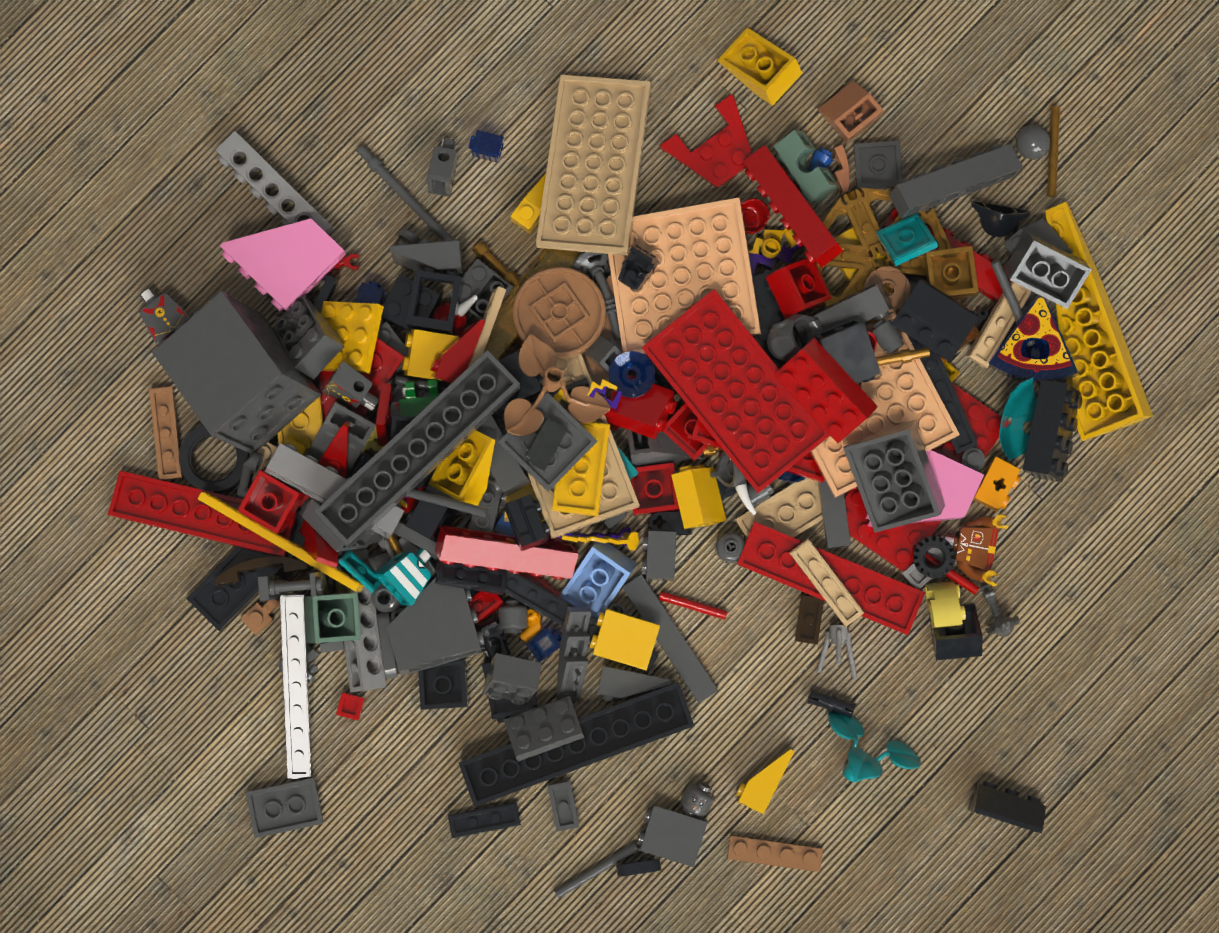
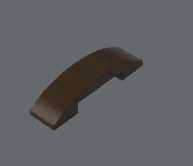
[215,556,310,586]

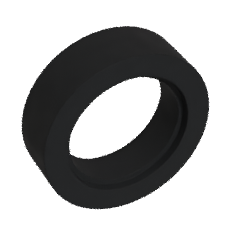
[179,425,250,494]

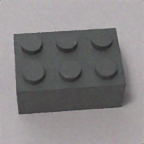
[1004,232,1092,309]

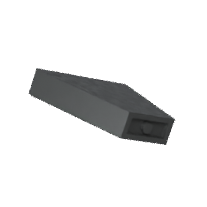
[387,577,485,676]

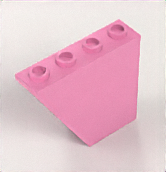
[220,219,346,312]
[866,450,984,527]

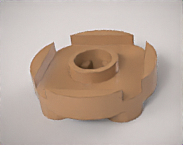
[863,266,910,313]

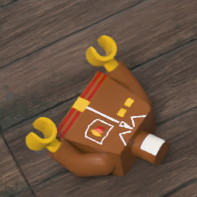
[944,514,1009,587]

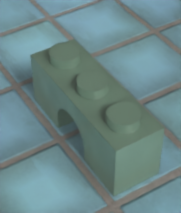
[774,130,839,203]

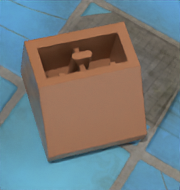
[818,81,884,145]

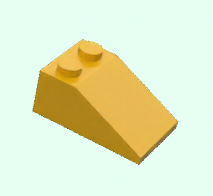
[718,27,802,106]
[428,430,495,506]

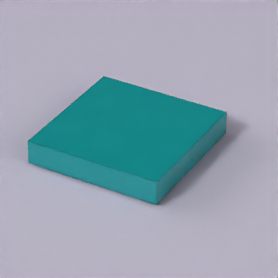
[876,213,938,266]

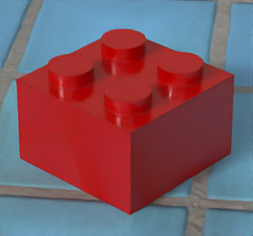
[765,258,832,319]
[630,463,680,517]
[237,469,305,534]

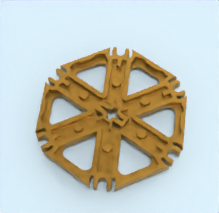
[806,188,952,326]

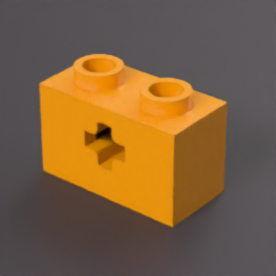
[973,457,1021,512]

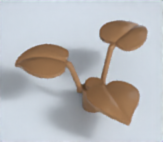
[504,334,610,436]

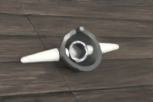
[710,451,756,515]

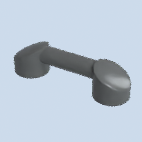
[237,452,264,499]

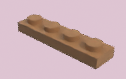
[149,386,183,480]
[727,835,823,872]

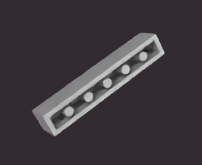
[265,443,404,539]

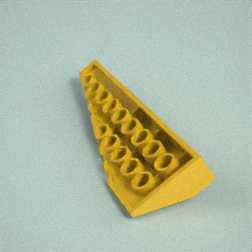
[1045,202,1153,441]

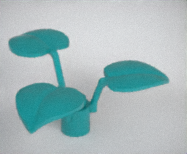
[826,711,922,782]

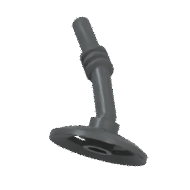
[571,252,621,340]

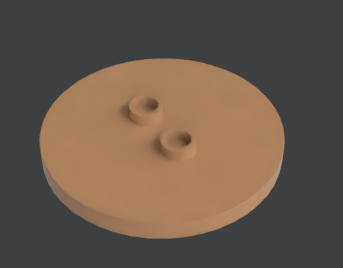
[513,267,606,359]

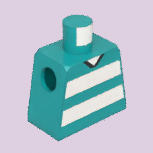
[374,548,431,606]

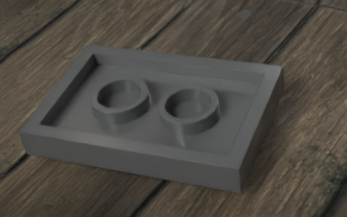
[504,696,584,761]
[245,778,324,838]

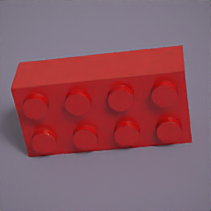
[774,338,878,444]

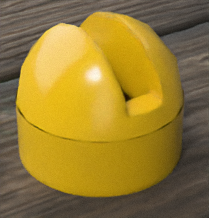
[761,238,781,259]

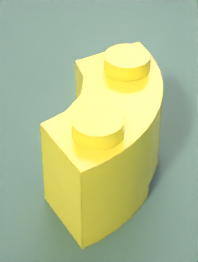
[924,581,966,628]

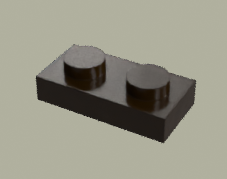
[794,595,824,645]

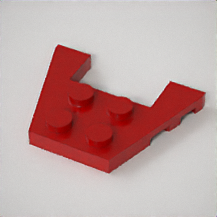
[660,94,752,189]

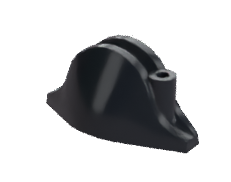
[971,201,1030,237]

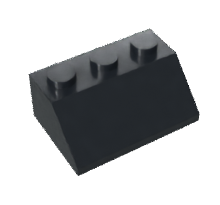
[891,279,980,362]
[968,781,1046,834]

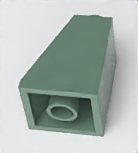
[304,593,360,643]

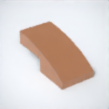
[832,145,850,197]

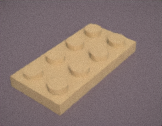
[735,477,823,539]

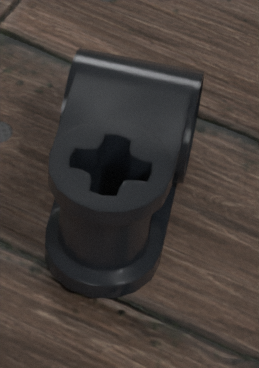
[648,511,692,535]

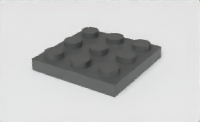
[498,392,598,492]

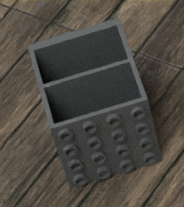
[152,291,322,454]

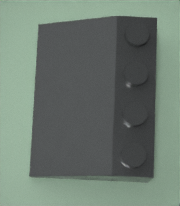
[843,420,945,533]

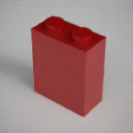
[605,373,677,439]

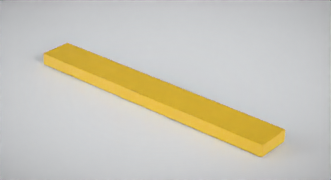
[198,491,364,592]

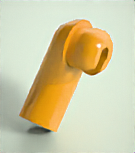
[519,609,542,644]

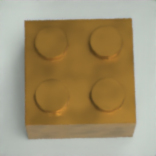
[924,246,979,299]

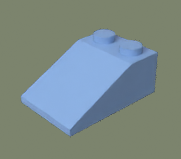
[559,542,638,619]

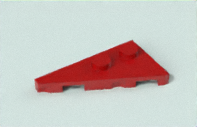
[318,422,350,479]

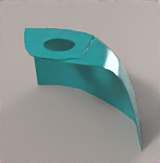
[999,378,1037,460]

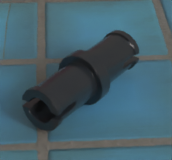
[807,689,856,718]

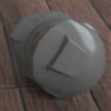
[767,314,823,362]

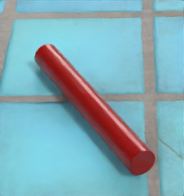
[925,552,980,595]
[659,591,728,620]

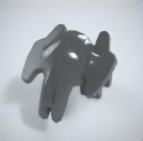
[980,584,1020,637]

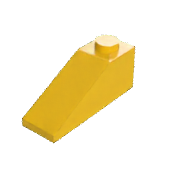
[510,173,546,234]
[736,749,795,814]

